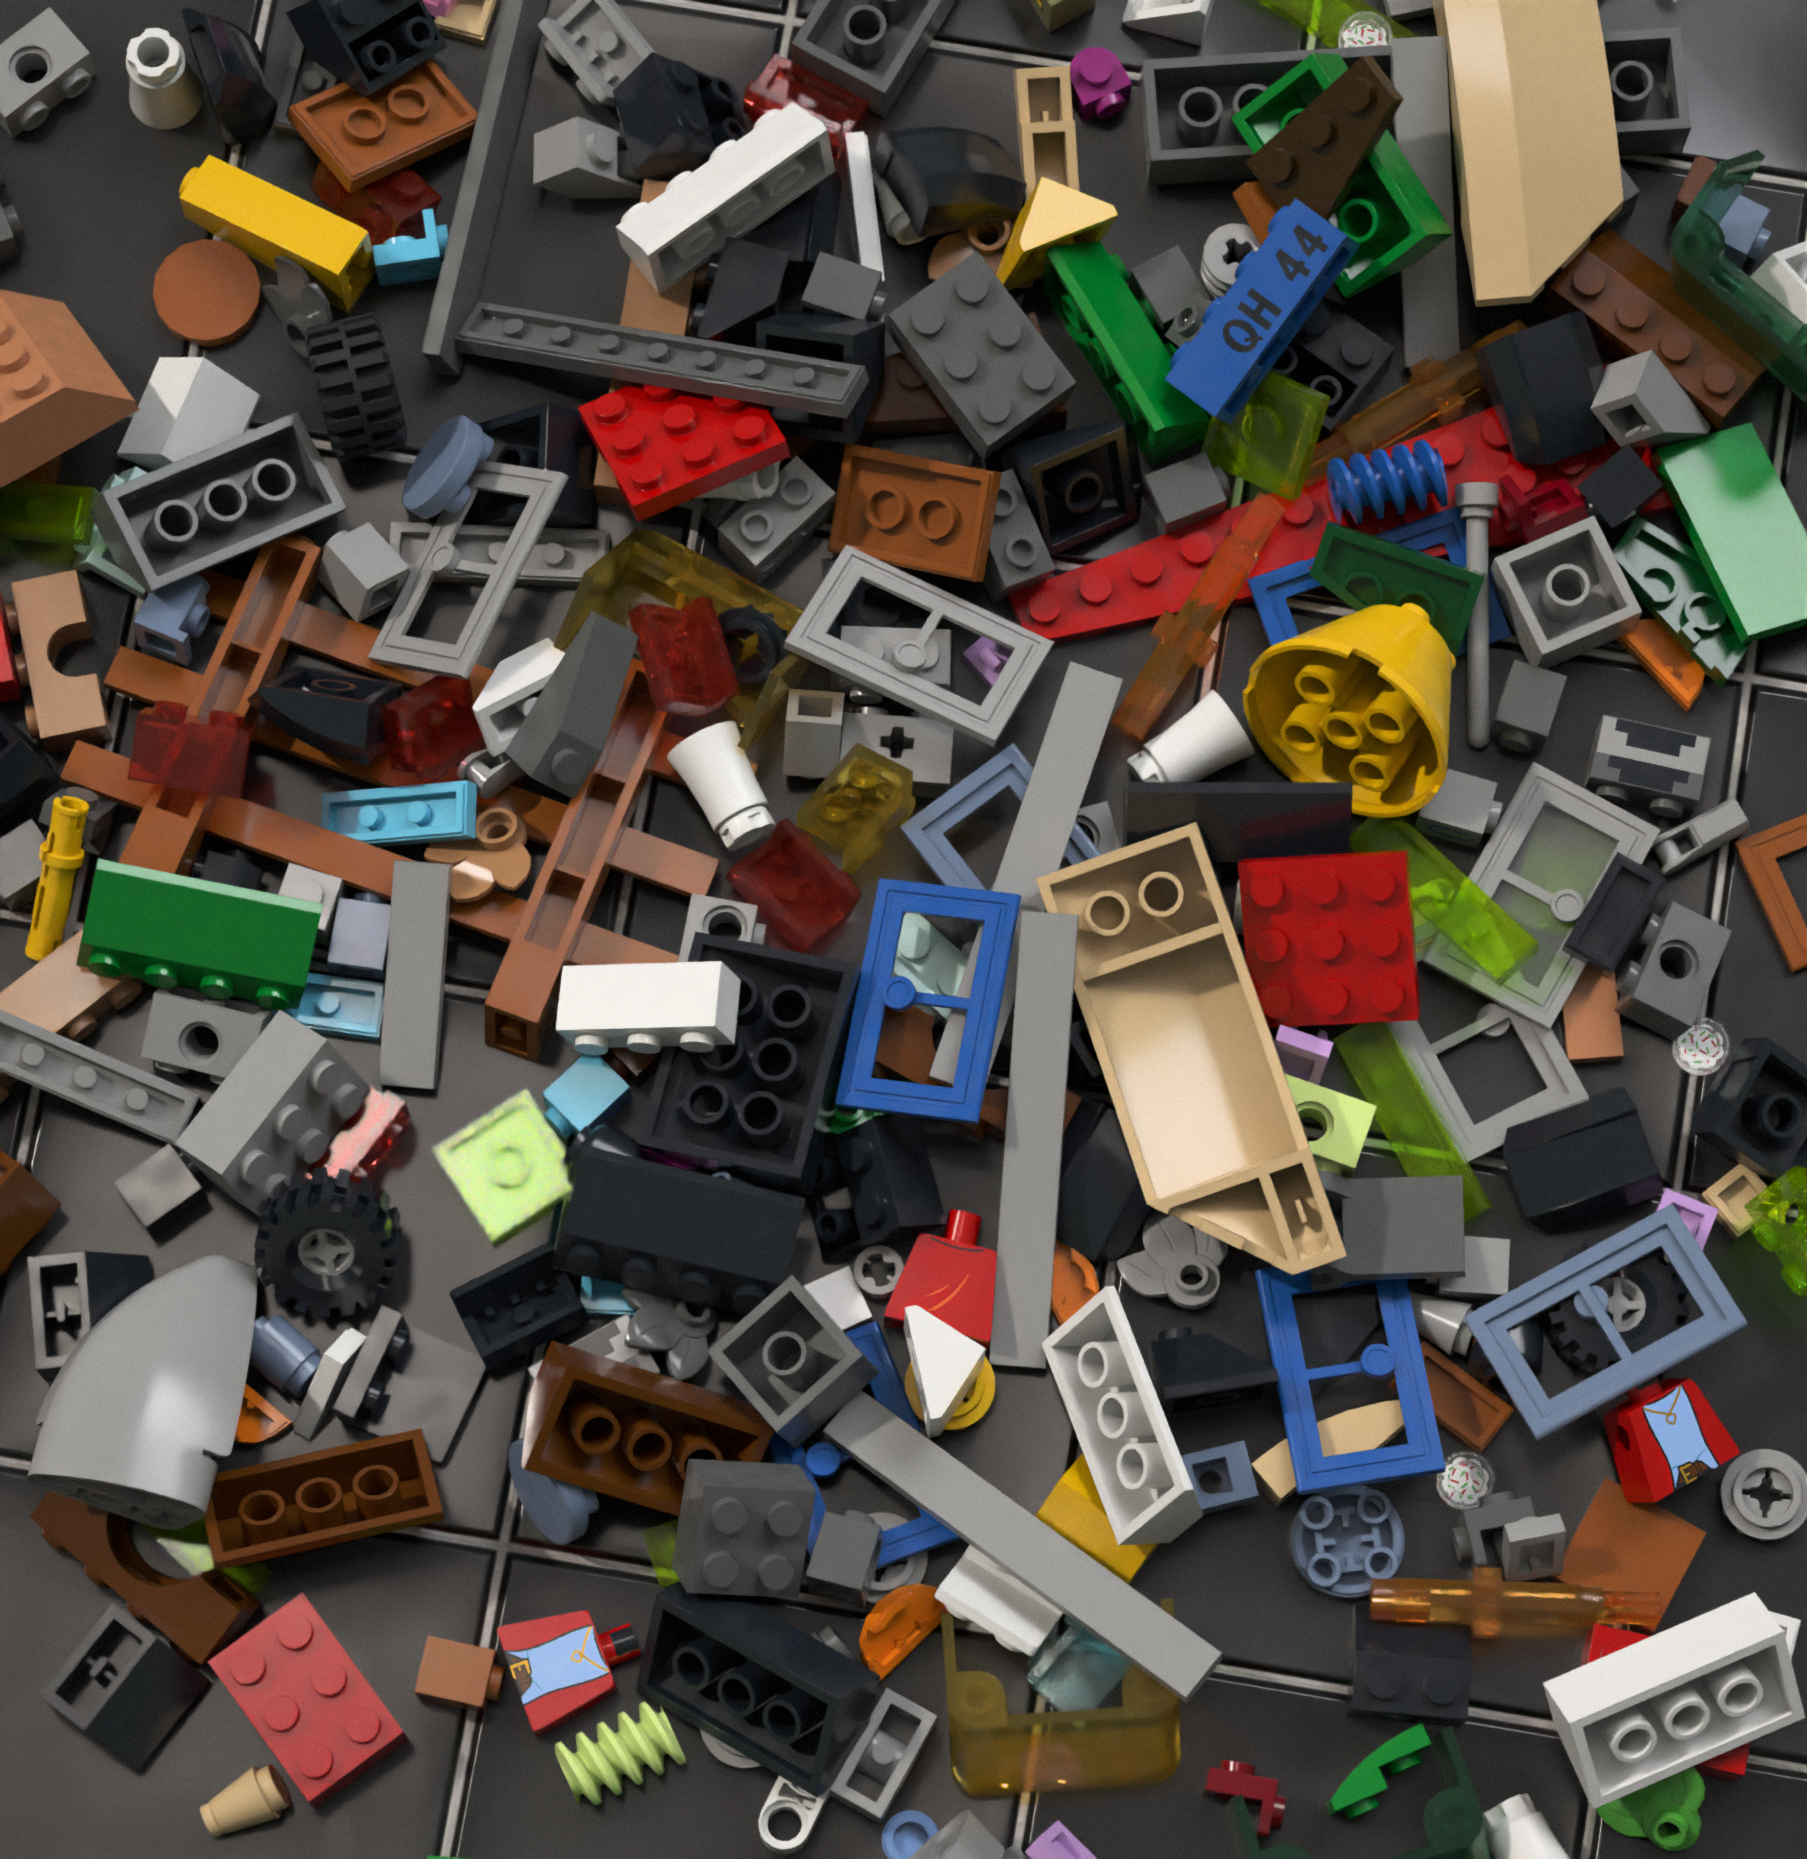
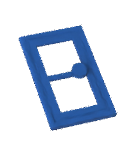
[1247,507,1512,656]
[835,878,1021,1124]
[1255,1267,1446,1495]
[768,1321,960,1570]

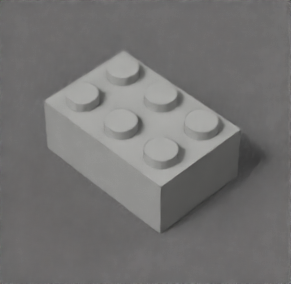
[174,1010,371,1217]

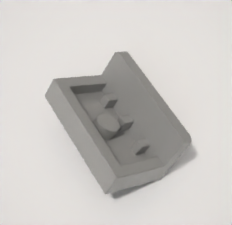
[538,0,656,108]

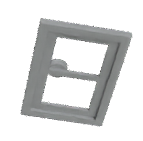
[368,461,569,680]
[784,545,1054,747]
[1383,909,1589,1166]

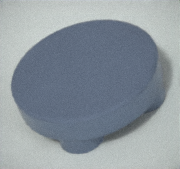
[402,415,494,519]
[509,1437,599,1545]
[1289,1485,1405,1600]

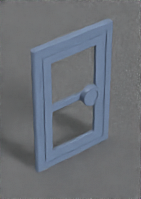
[899,743,1102,930]
[1463,1204,1748,1441]

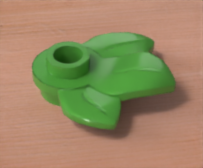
[1596,1766,1705,1851]

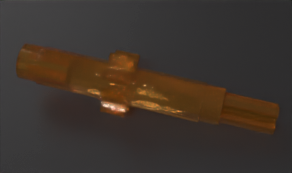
[1293,319,1528,487]
[1109,492,1286,743]
[1369,1567,1661,1639]

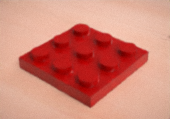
[578,382,791,522]
[1238,850,1421,1028]

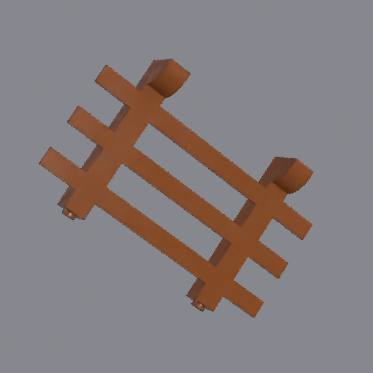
[60,533,759,1063]

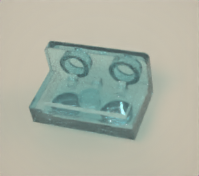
[1026,1616,1135,1730]

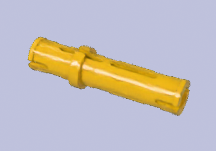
[25,796,89,962]

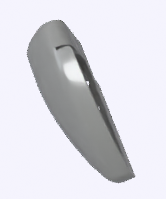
[27,1255,257,1530]

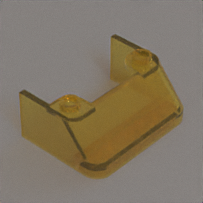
[553,529,811,751]
[940,1598,1181,1797]

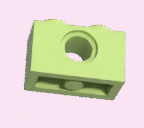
[1285,1074,1377,1179]

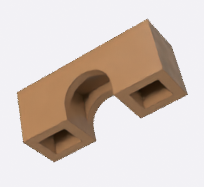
[5,570,113,754]

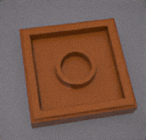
[1550,1477,1707,1635]

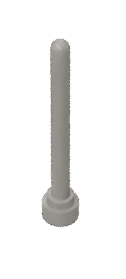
[1455,482,1499,748]

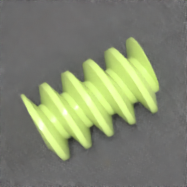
[555,1701,686,1807]

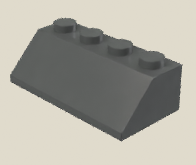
[90,411,347,594]

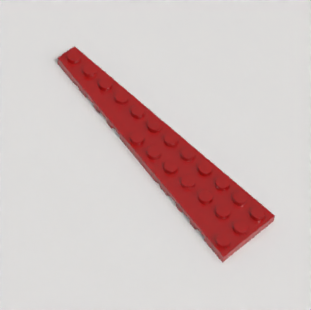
[1008,362,1675,644]

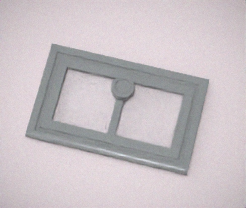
[1421,762,1660,1031]

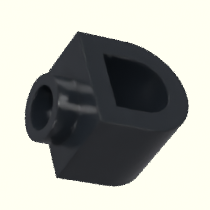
[191,849,263,891]

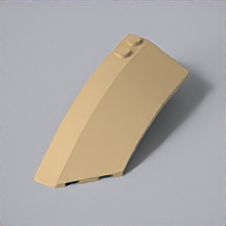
[1432,0,1624,307]
[1035,822,1347,1275]

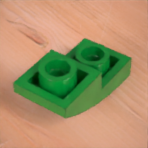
[1326,1723,1431,1820]

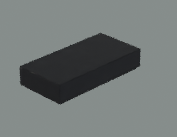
[1561,852,1666,977]

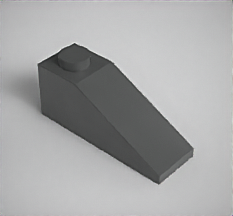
[505,610,639,799]

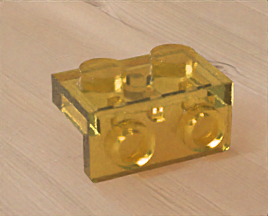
[796,742,916,875]

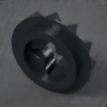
[705,604,793,691]

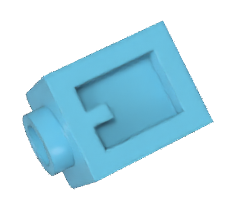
[372,208,449,286]

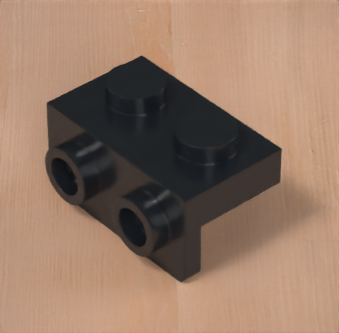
[450,1242,590,1371]

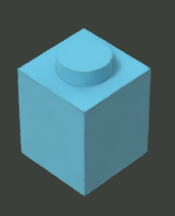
[542,1054,632,1139]

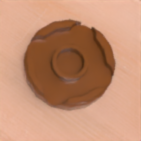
[152,239,262,347]

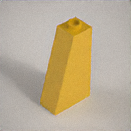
[179,155,376,314]

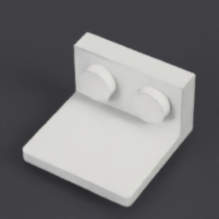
[934,1544,1063,1656]

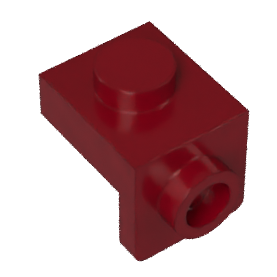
[1497,475,1588,544]
[1202,1760,1286,1842]

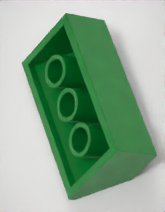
[1231,53,1454,298]
[1042,240,1211,468]
[76,859,323,1010]

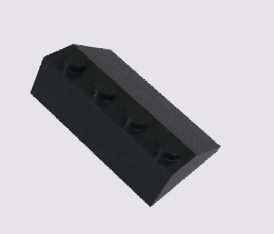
[638,931,861,1196]

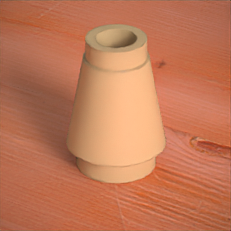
[200,1764,291,1838]

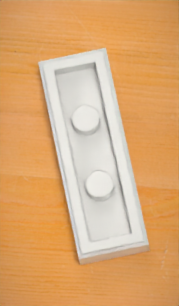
[845,131,885,293]

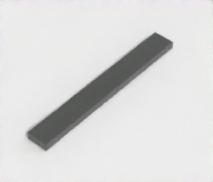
[421,0,548,376]
[455,301,869,419]

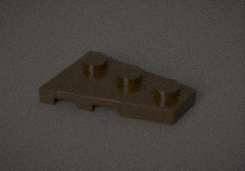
[1245,56,1403,221]

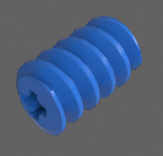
[1327,440,1448,525]

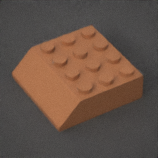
[0,289,139,489]

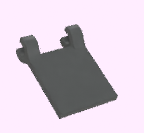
[1310,1170,1466,1291]

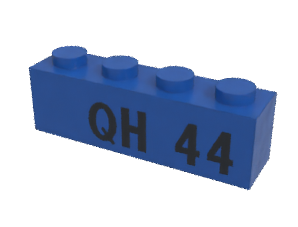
[1165,198,1361,425]

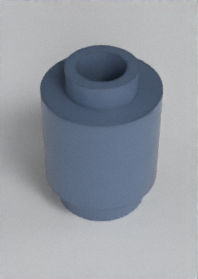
[249,1314,321,1398]

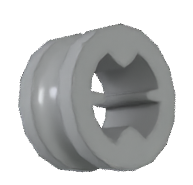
[854,1245,904,1300]

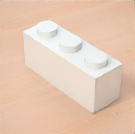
[555,961,741,1055]

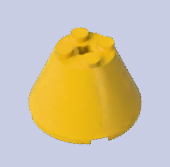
[1243,603,1456,818]

